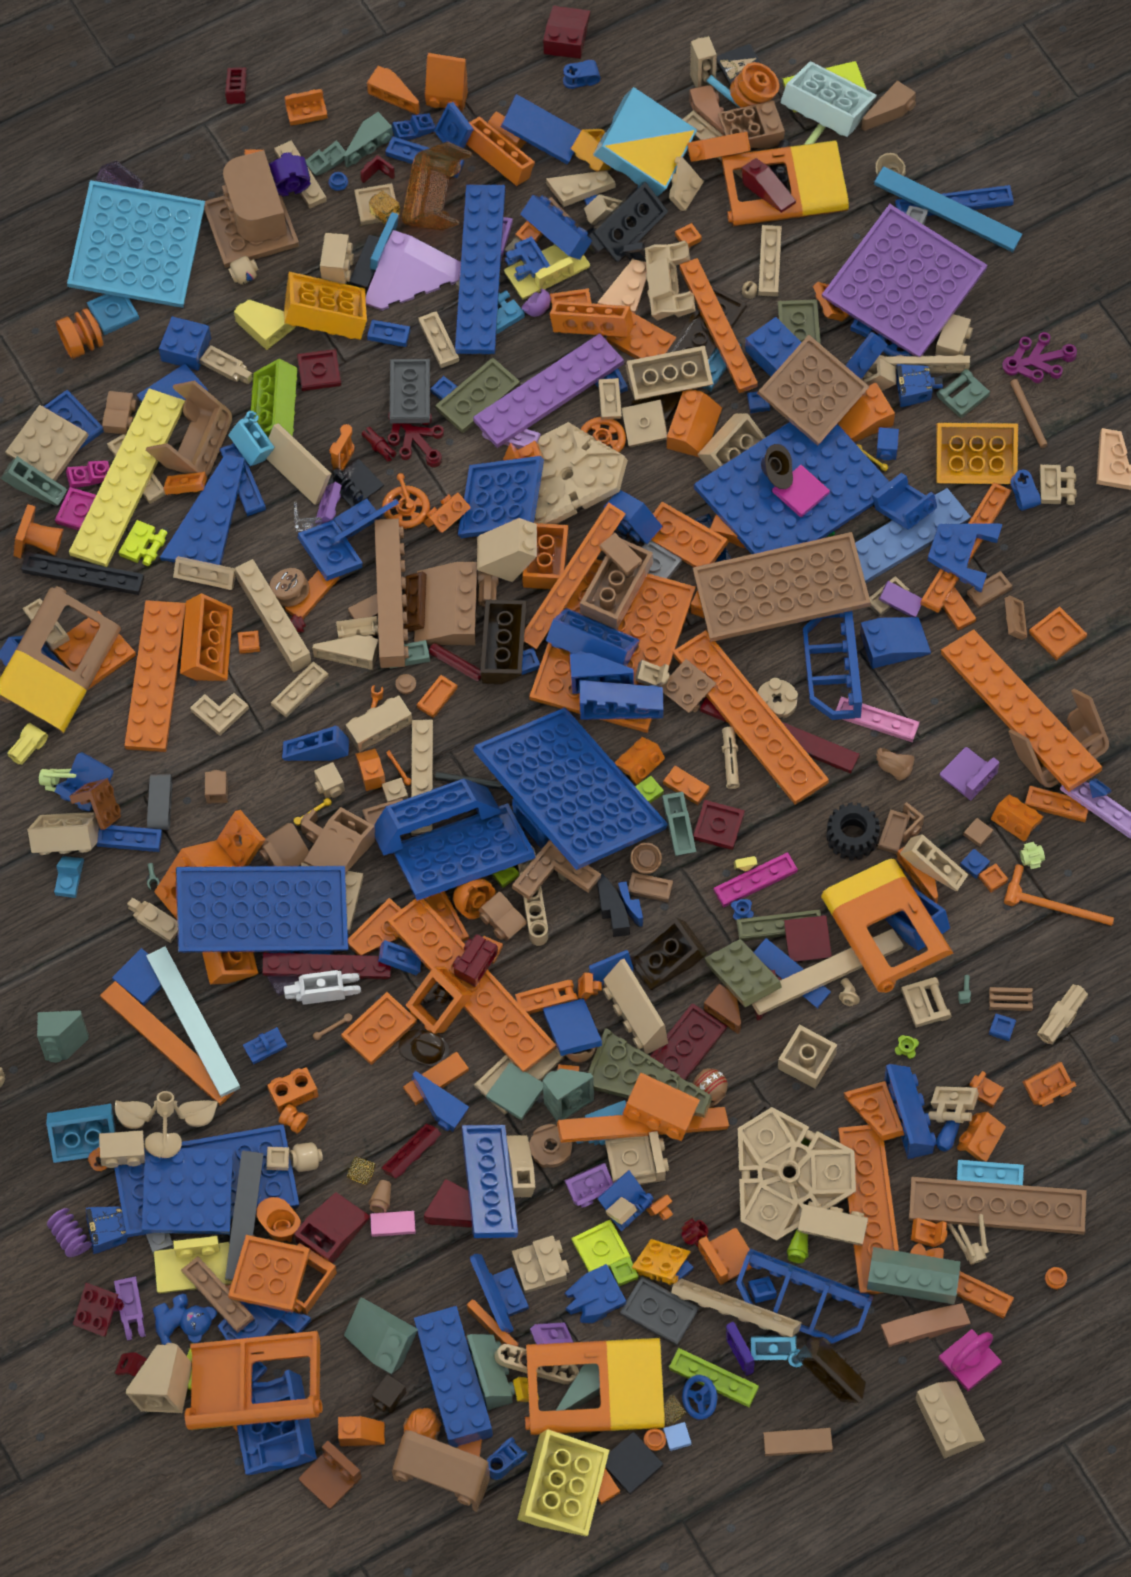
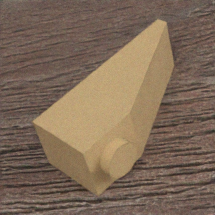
[312,635,379,670]
[900,834,968,891]

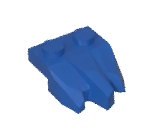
[564,1264,626,1324]

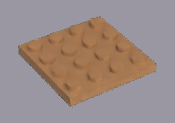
[204,195,299,268]
[757,335,869,445]

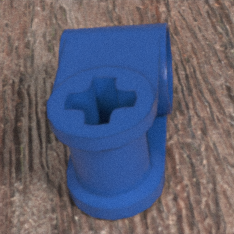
[563,60,601,89]
[1010,470,1041,511]
[487,1437,528,1480]

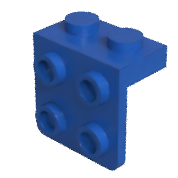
[54,752,113,811]

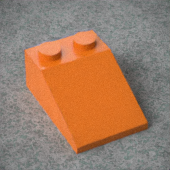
[425,53,468,111]
[837,383,895,442]

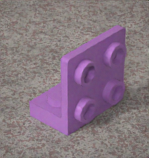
[940,747,1000,801]

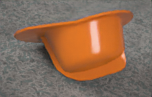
[256,1197,301,1243]

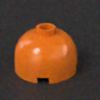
[453,878,496,919]

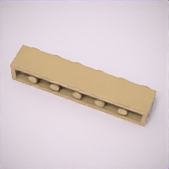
[235,559,311,673]

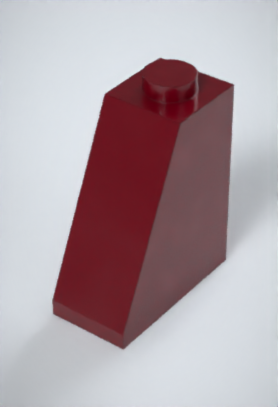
[424,1179,472,1228]

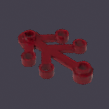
[388,412,444,467]

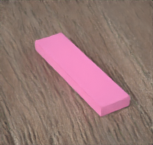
[836,697,919,742]

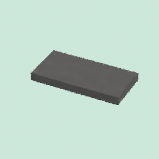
[390,359,430,423]

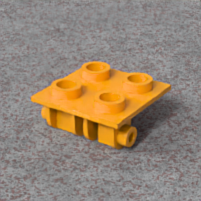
[632,1239,691,1285]

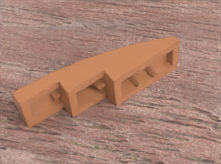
[881,1303,971,1347]

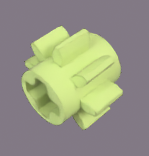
[1020,842,1045,869]

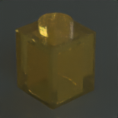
[369,190,400,225]

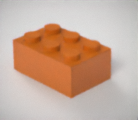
[523,523,569,589]

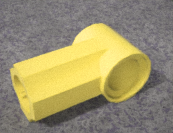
[7,723,48,765]

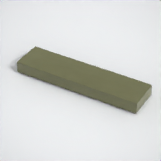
[736,910,821,941]

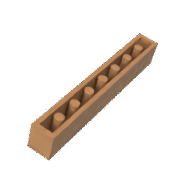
[375,518,409,668]

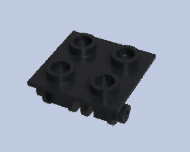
[328,459,384,507]

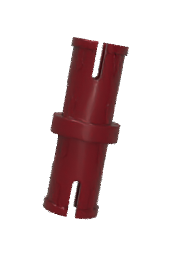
[361,427,396,462]

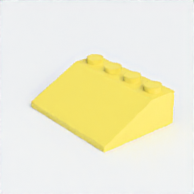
[517,1429,609,1536]

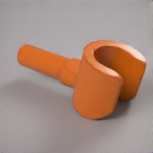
[371,685,383,708]

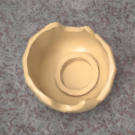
[876,153,906,176]

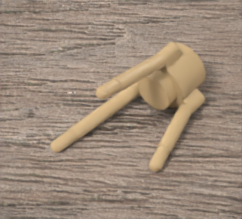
[947,1214,989,1265]

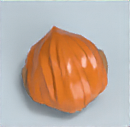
[403,1408,442,1441]

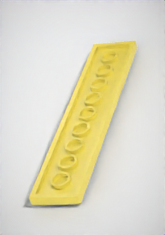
[69,389,185,567]

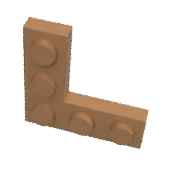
[512,840,601,900]

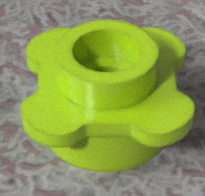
[895,1035,919,1058]

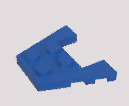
[927,524,1002,592]
[218,1301,311,1383]

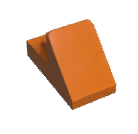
[503,441,543,461]

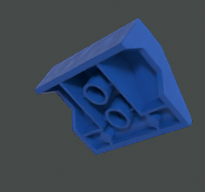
[237,1370,317,1475]

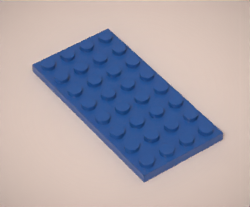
[176,866,348,952]
[114,1124,299,1238]

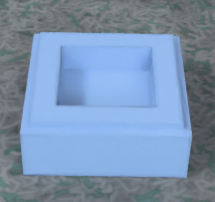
[663,1422,691,1451]

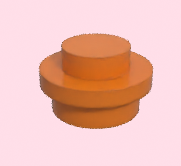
[1045,1267,1067,1289]
[644,1428,666,1451]

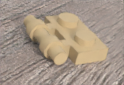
[1040,465,1077,505]
[928,1087,979,1123]

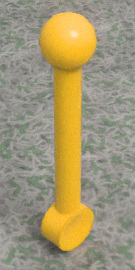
[857,444,888,471]
[294,798,331,826]

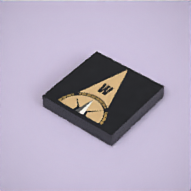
[716,44,761,86]

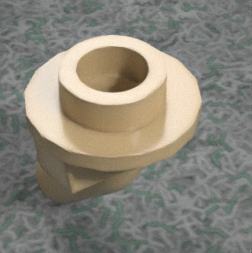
[839,978,860,1006]

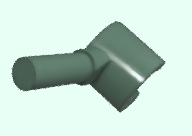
[147,863,160,890]
[958,975,971,1004]

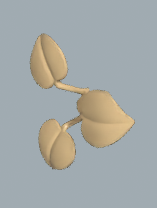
[115,1091,217,1158]

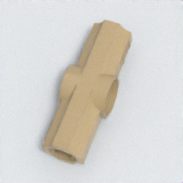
[1037,984,1088,1045]

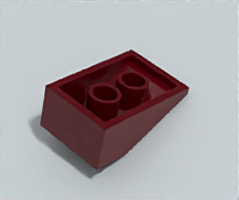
[543,6,591,59]

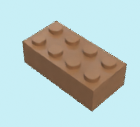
[580,539,653,630]

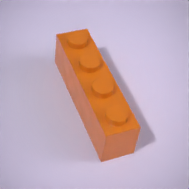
[466,116,535,186]

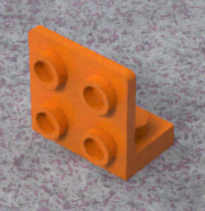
[698,1228,753,1285]

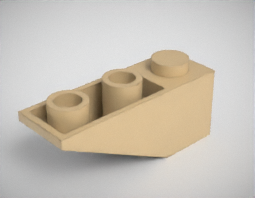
[506,1135,535,1197]

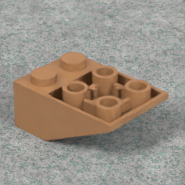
[718,100,785,149]
[304,807,375,874]

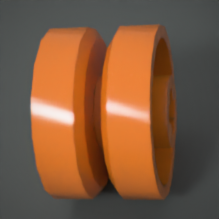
[730,62,780,108]

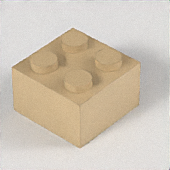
[320,233,354,284]
[778,1025,837,1089]

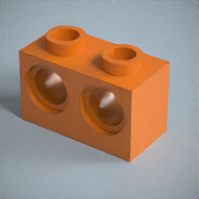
[267,1067,319,1114]

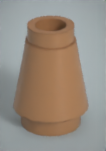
[369,1180,392,1213]

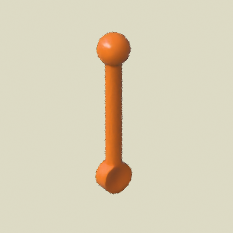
[397,473,414,509]
[386,750,412,786]

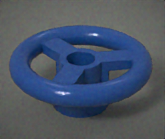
[682,1375,717,1420]

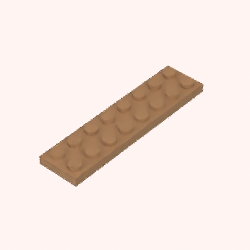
[909,1177,1086,1234]

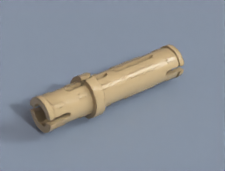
[722,727,740,789]

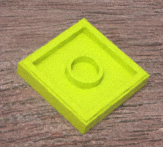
[572,1219,631,1272]

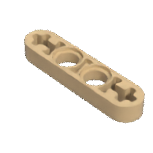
[494,1344,579,1385]

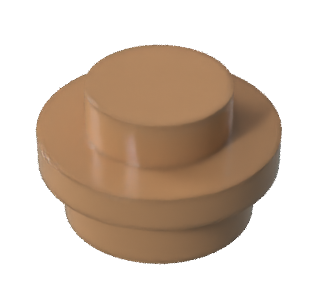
[396,674,416,694]

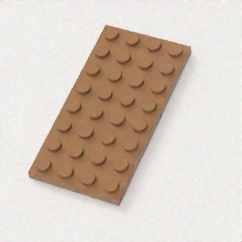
[693,532,871,642]

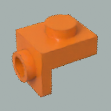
[911,1218,947,1247]

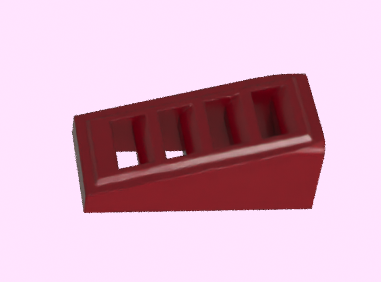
[225,67,247,104]

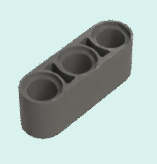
[147,774,173,830]

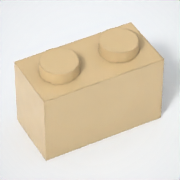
[935,314,973,356]
[99,1131,145,1168]

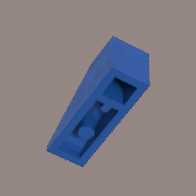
[282,726,349,761]
[412,1071,469,1132]

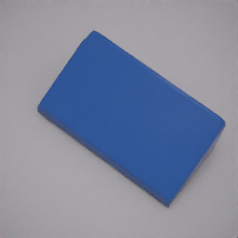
[589,950,633,985]

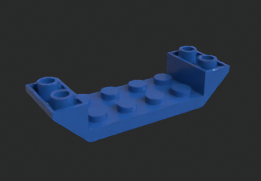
[374,778,501,856]

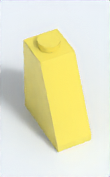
[234,299,296,350]

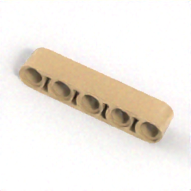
[518,846,548,946]

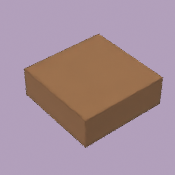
[964,818,993,847]

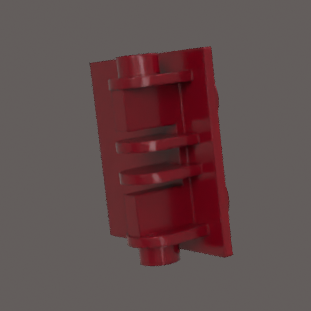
[73,1282,124,1337]

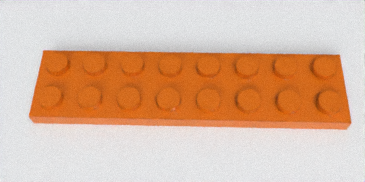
[125,600,186,752]
[838,1125,899,1294]

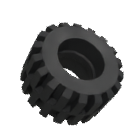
[826,803,880,861]

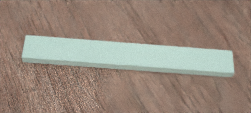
[146,947,240,1097]

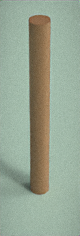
[1010,379,1048,448]

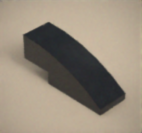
[597,872,630,937]

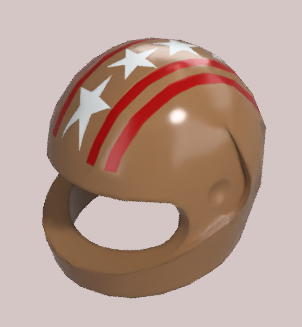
[692,1068,728,1108]

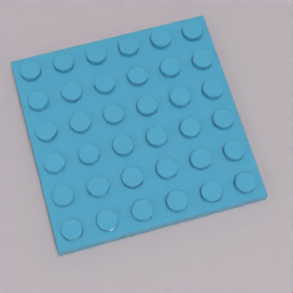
[67,180,205,308]

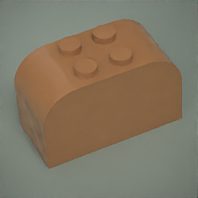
[222,150,287,242]

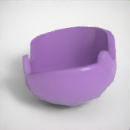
[521,289,551,317]

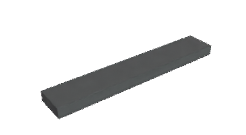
[225,1151,264,1281]

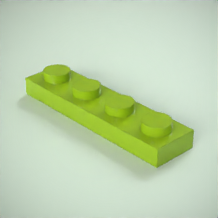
[669,1348,759,1407]

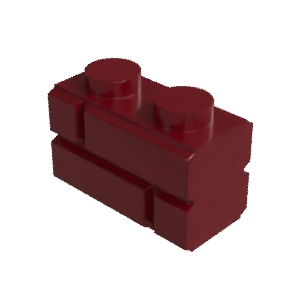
[453,934,498,987]

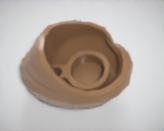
[876,748,915,781]

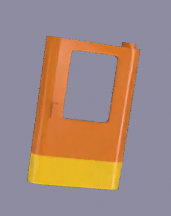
[821,859,953,993]

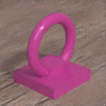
[938,1329,1002,1391]

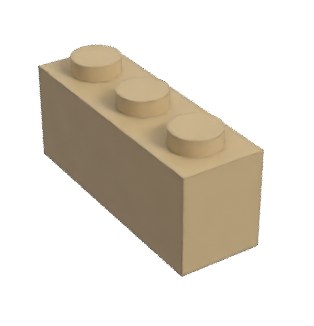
[690,36,717,89]
[346,696,412,752]
[798,1202,868,1246]

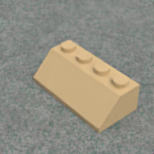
[625,346,713,400]
[603,959,668,1054]

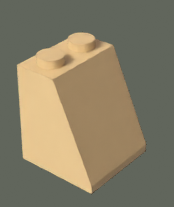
[477,518,537,582]
[126,1343,192,1413]

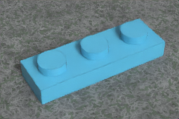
[957,1160,1024,1185]

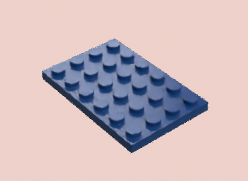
[393,803,535,901]

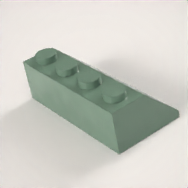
[867,1247,960,1304]

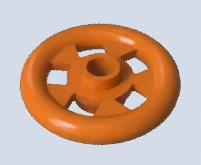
[580,417,626,453]
[382,486,430,529]

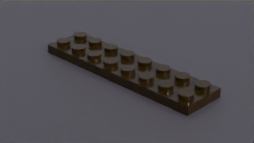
[631,286,747,423]

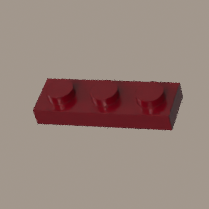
[381,1123,441,1179]

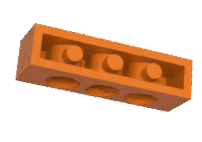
[550,301,634,337]

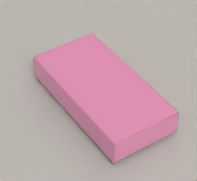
[371,1211,415,1237]

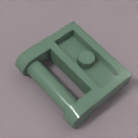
[936,369,990,418]

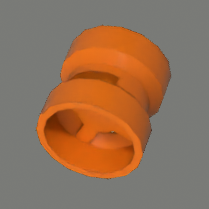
[279,1104,309,1134]

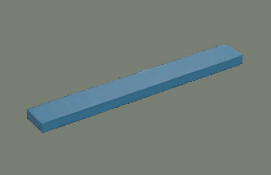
[874,166,1022,252]

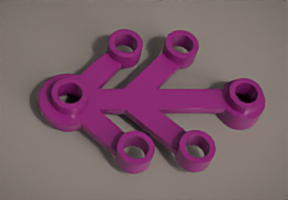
[1002,332,1077,383]

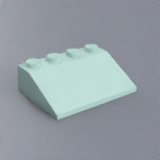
[780,61,877,137]

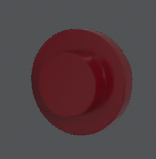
[290,614,306,633]

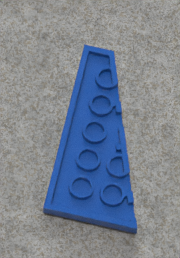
[160,455,245,565]

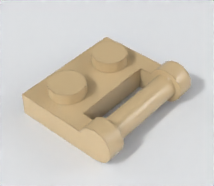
[901,977,952,1028]

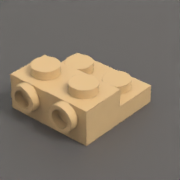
[512,1236,570,1294]

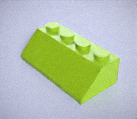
[251,359,297,438]

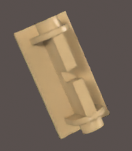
[336,616,379,639]

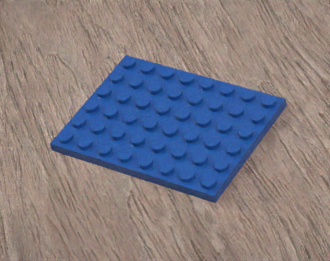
[694,422,889,554]
[473,708,668,870]

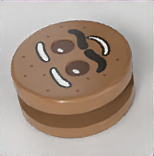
[269,568,310,607]

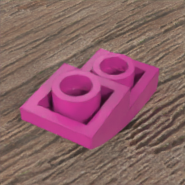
[66,461,109,488]

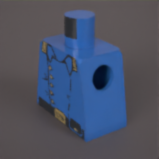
[896,364,943,407]
[86,1207,127,1254]

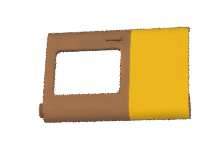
[0,586,121,734]

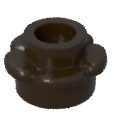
[433,985,453,1003]

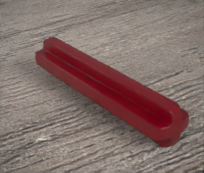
[429,643,481,681]

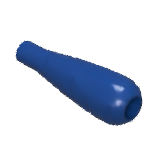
[936,1109,960,1151]

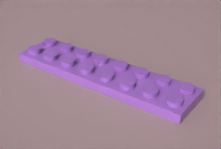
[473,333,624,448]

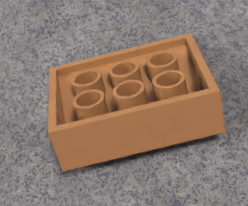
[414,562,478,645]

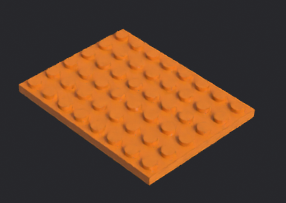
[529,559,696,733]

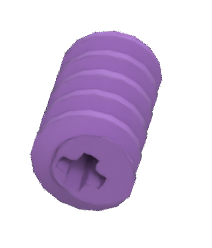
[47,1208,92,1257]

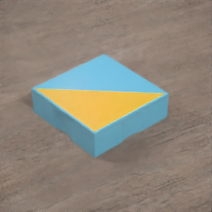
[593,87,697,197]

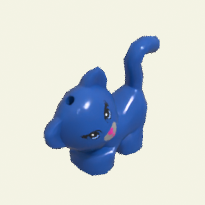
[153,1293,217,1345]

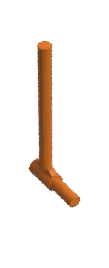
[1004,864,1114,926]

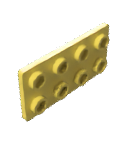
[504,245,590,300]
[154,1236,232,1294]

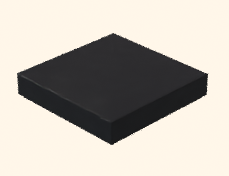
[605,1432,663,1495]

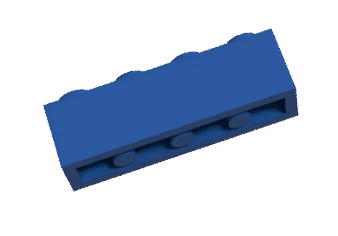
[520,195,593,260]

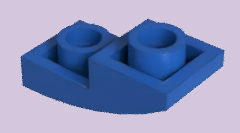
[391,114,436,141]

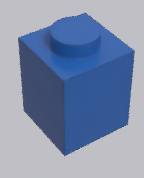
[876,427,899,461]

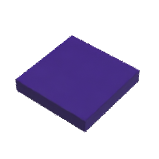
[726,1321,754,1376]

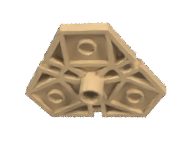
[534,422,628,524]
[738,1107,856,1241]

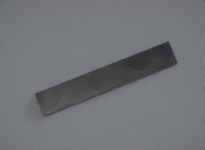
[21,552,144,595]

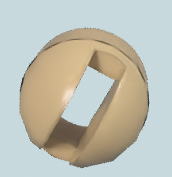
[742,281,758,299]

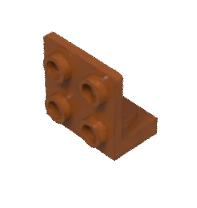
[69,778,121,830]
[299,1441,362,1509]

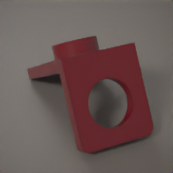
[360,155,395,183]
[115,1352,147,1377]

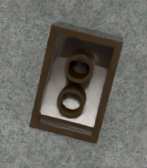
[630,917,708,990]

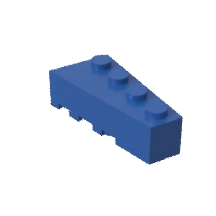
[580,680,663,720]

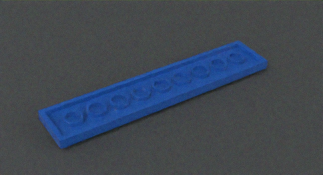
[455,185,505,354]

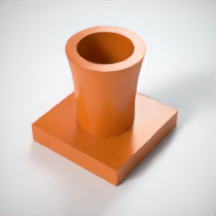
[14,504,64,558]

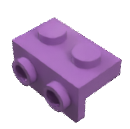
[564,1163,614,1207]

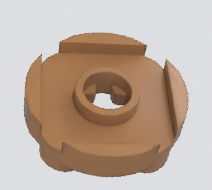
[529,1124,573,1168]

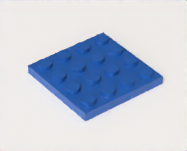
[458,456,544,538]
[142,1148,233,1234]

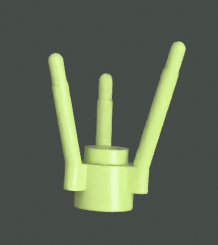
[39,769,76,792]

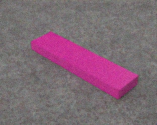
[714,852,798,908]

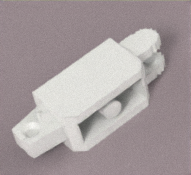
[284,970,361,1005]

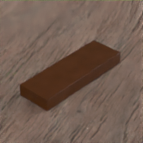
[404,571,426,632]

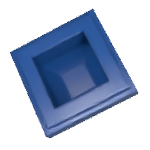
[1089,779,1111,798]

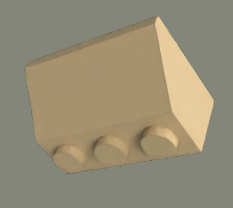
[697,414,766,472]
[27,812,99,855]
[916,1381,985,1459]

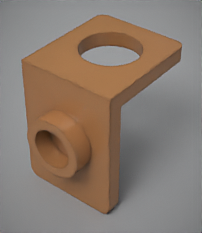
[902,802,924,843]

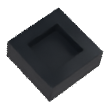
[624,242,646,262]

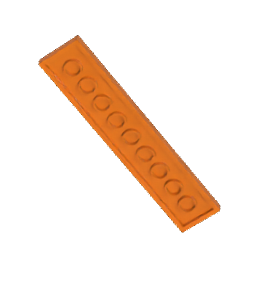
[941,629,1102,792]
[673,630,829,805]
[387,899,556,1073]

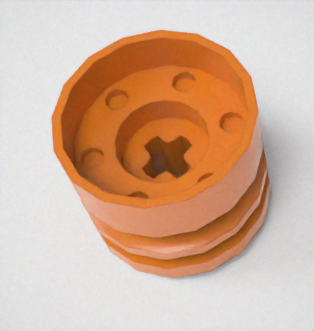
[55,308,104,359]

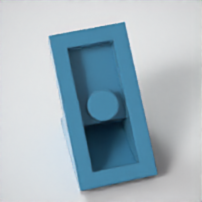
[54,856,84,898]

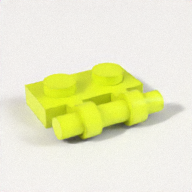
[119,520,168,566]

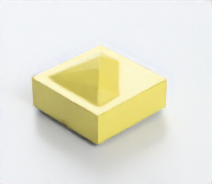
[734,856,757,871]

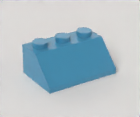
[47,1104,116,1163]

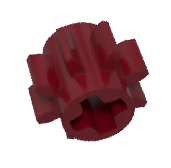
[681,1218,708,1247]

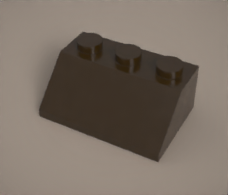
[795,1337,866,1403]

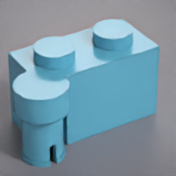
[228,411,275,466]
[751,1335,803,1367]

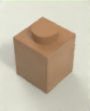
[205,770,228,803]

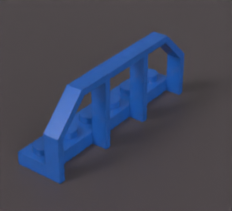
[803,611,862,720]
[736,1249,874,1343]

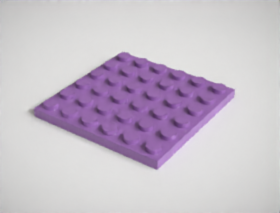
[822,204,987,357]

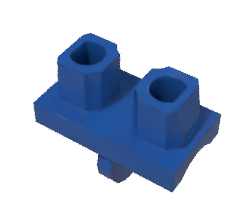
[243,1027,287,1064]

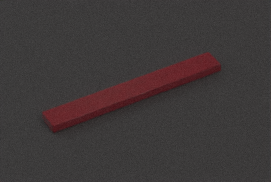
[700,697,860,774]

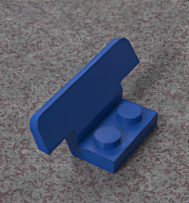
[329,498,399,544]
[470,1254,529,1333]

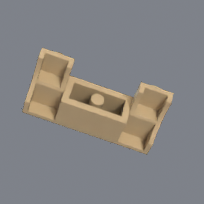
[645,240,695,320]

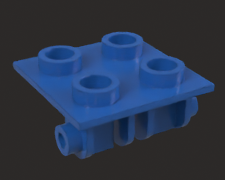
[597,1170,654,1231]

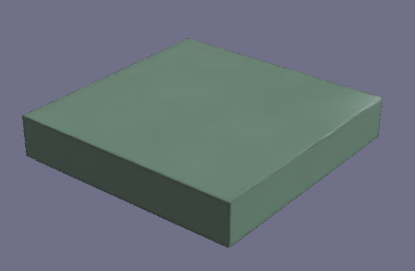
[486,1062,543,1121]

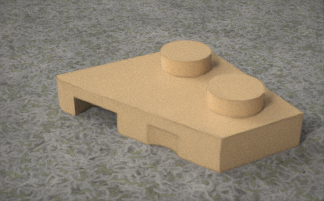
[669,156,704,211]

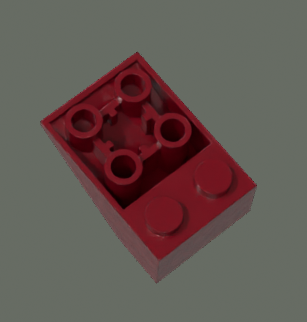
[294,1192,370,1264]

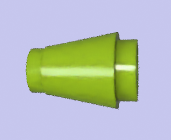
[786,1230,808,1264]

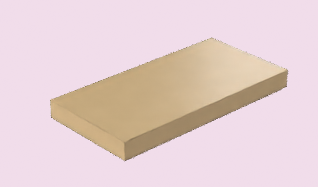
[267,423,331,505]
[474,1047,565,1115]

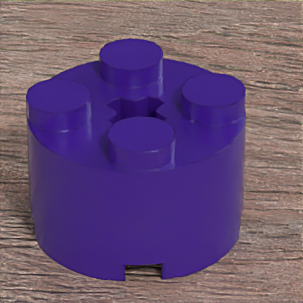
[269,152,311,196]

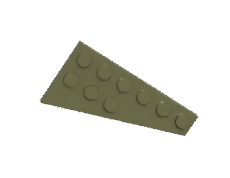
[588,1028,712,1118]

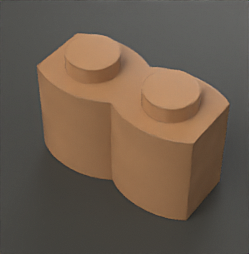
[102,391,137,434]
[478,892,527,942]

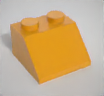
[571,129,612,172]

